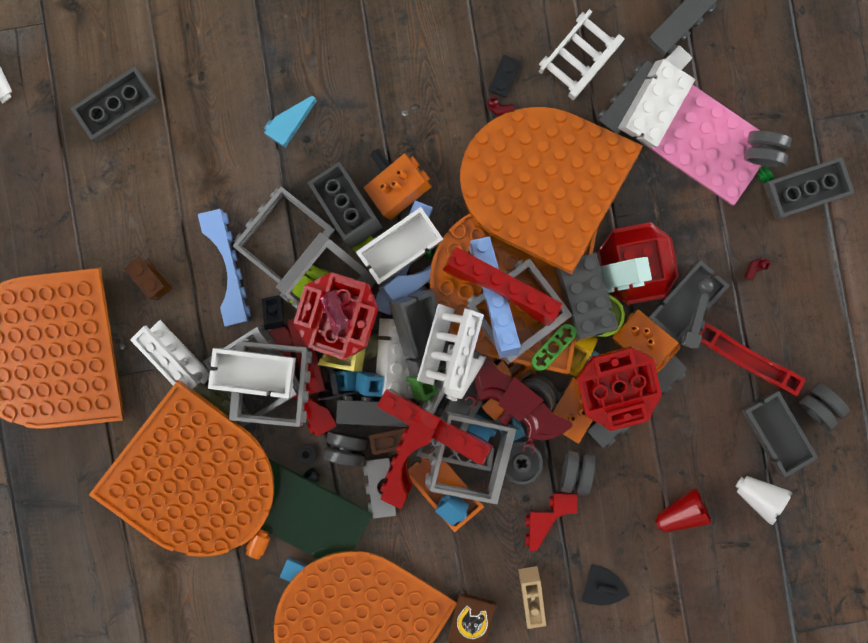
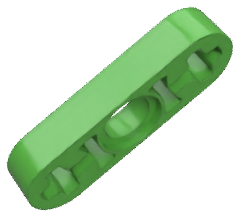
[531,324,576,371]

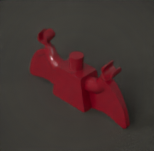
[464,355,573,454]

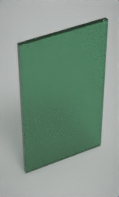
[260,458,373,559]

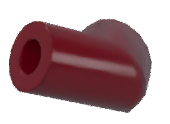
[487,97,514,116]
[744,258,771,281]

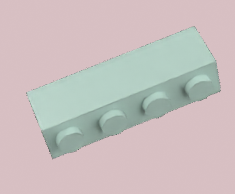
[600,257,652,293]

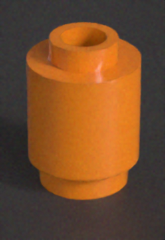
[245,529,271,559]

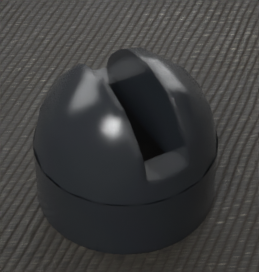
[303,468,320,485]

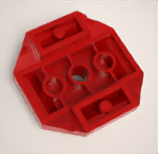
[596,222,679,305]
[293,272,379,360]
[576,346,662,431]

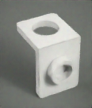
[665,46,692,70]

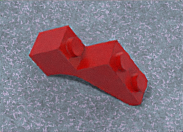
[525,492,578,551]

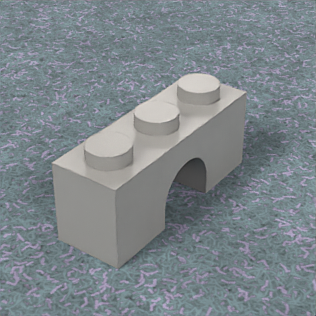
[363,456,397,518]

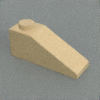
[518,566,546,629]

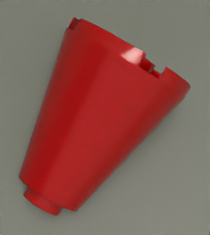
[655,488,712,532]

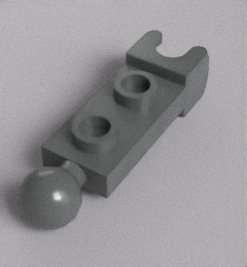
[681,278,714,349]

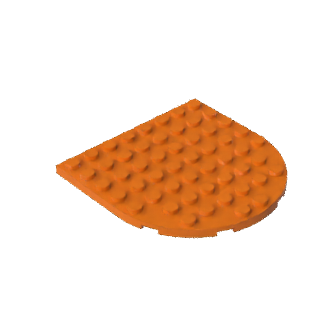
[460,107,643,274]
[429,214,597,375]
[0,267,125,429]
[89,379,274,557]
[274,551,457,643]

